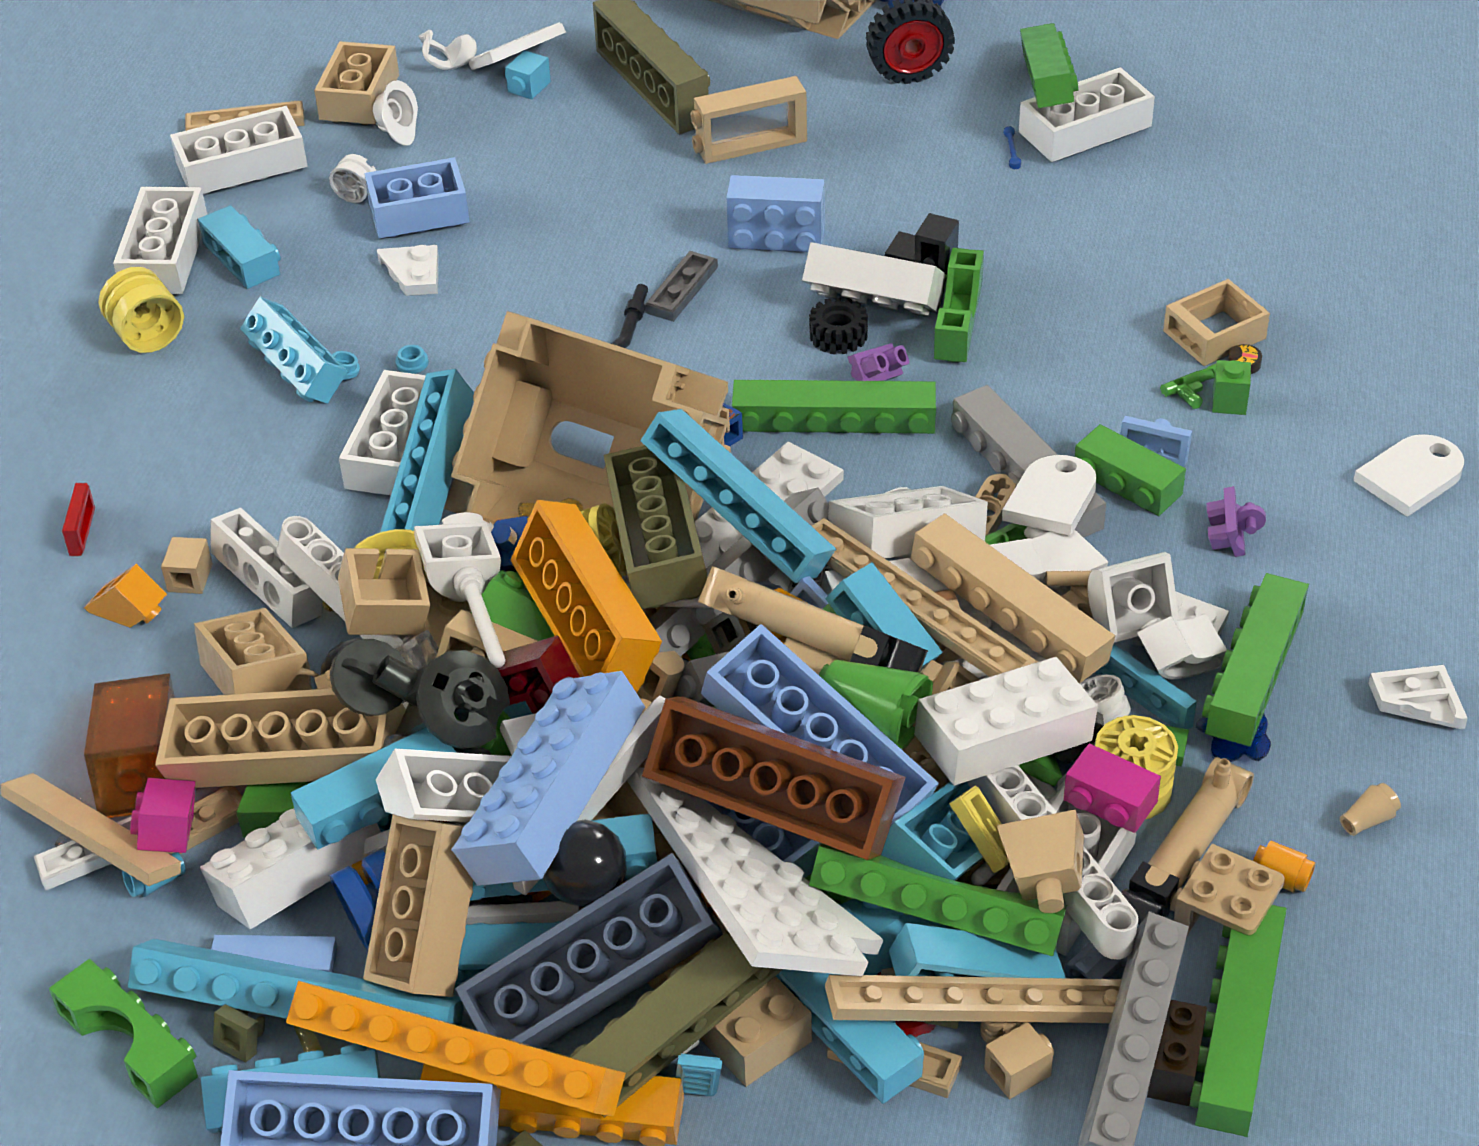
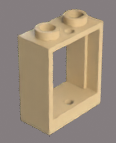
[1163,279,1270,366]

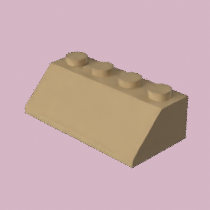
[194,608,307,695]
[363,814,473,997]

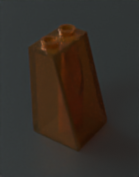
[84,673,175,818]

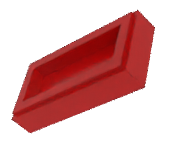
[62,483,95,556]

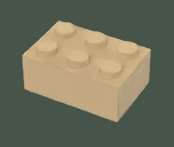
[314,41,399,125]

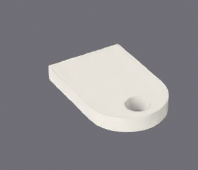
[1354,435,1464,517]
[1002,455,1096,536]

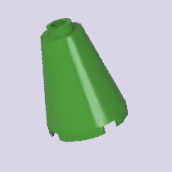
[819,660,933,750]

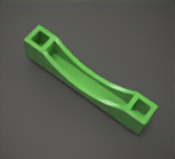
[809,843,1068,956]

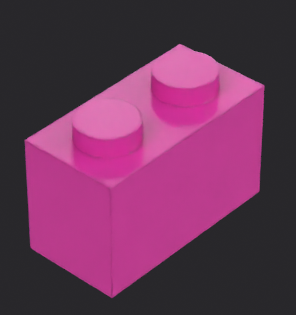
[1064,743,1161,833]
[130,778,196,853]

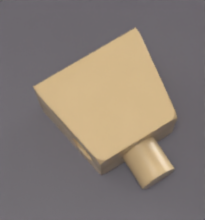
[997,809,1084,913]

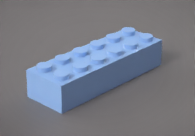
[701,624,938,827]
[451,671,645,886]
[220,1070,501,1146]

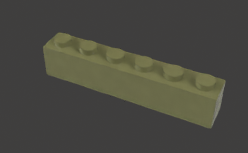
[570,931,783,1118]

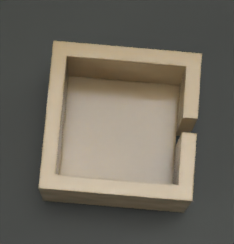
[338,548,430,635]

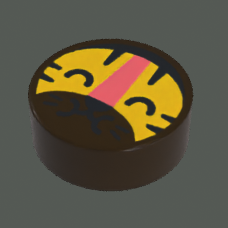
[1228,344,1262,374]

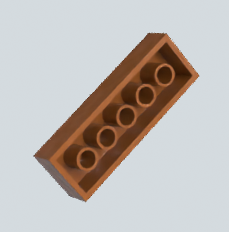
[642,696,906,860]

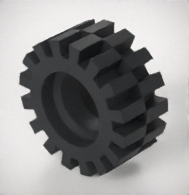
[809,297,868,354]

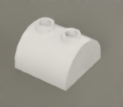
[414,522,501,602]
[1088,552,1179,643]

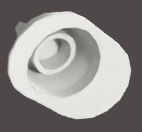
[373,80,418,146]

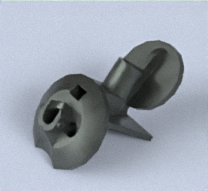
[329,639,510,749]

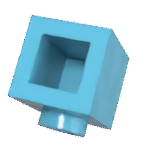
[505,50,551,99]

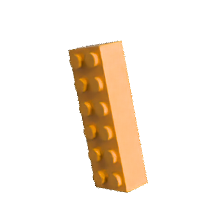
[510,500,662,693]

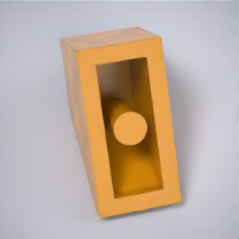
[84,564,167,628]

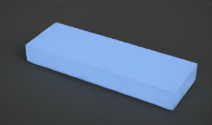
[211,935,337,972]

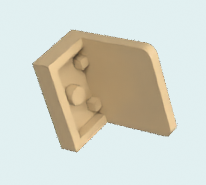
[1170,844,1285,935]

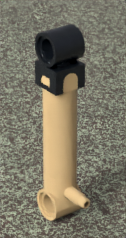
[698,566,928,672]
[1121,757,1254,925]

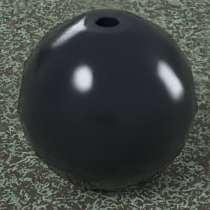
[543,819,627,907]

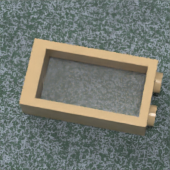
[691,76,807,164]

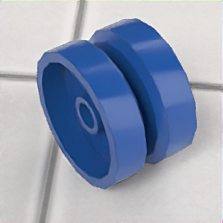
[329,849,386,952]

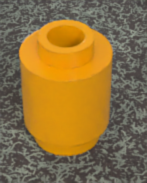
[1253,840,1316,892]

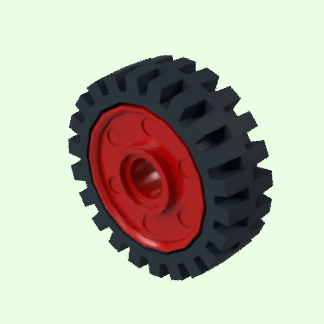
[866,0,955,84]

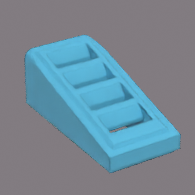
[675,1053,722,1096]

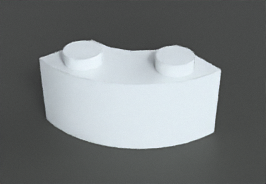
[1137,613,1227,679]

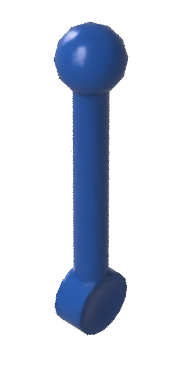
[1003,126,1021,169]

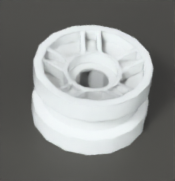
[329,154,376,203]
[1080,674,1131,725]

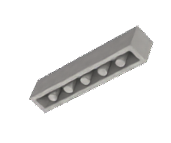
[951,385,1106,538]
[1078,911,1189,1146]

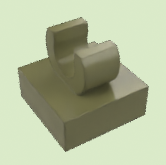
[213,1004,265,1063]

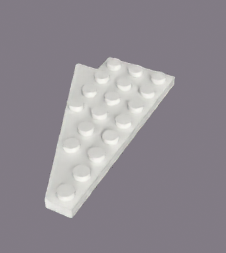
[627,767,883,976]

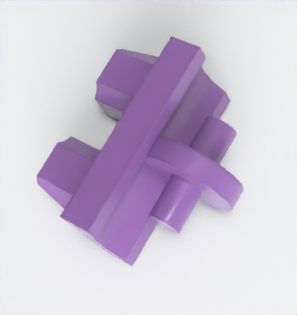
[847,343,909,381]
[1206,486,1266,557]

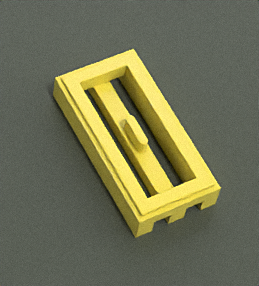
[949,785,1009,873]

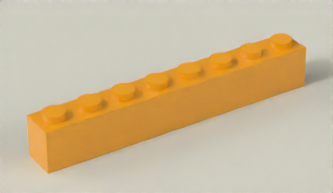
[286,981,626,1117]

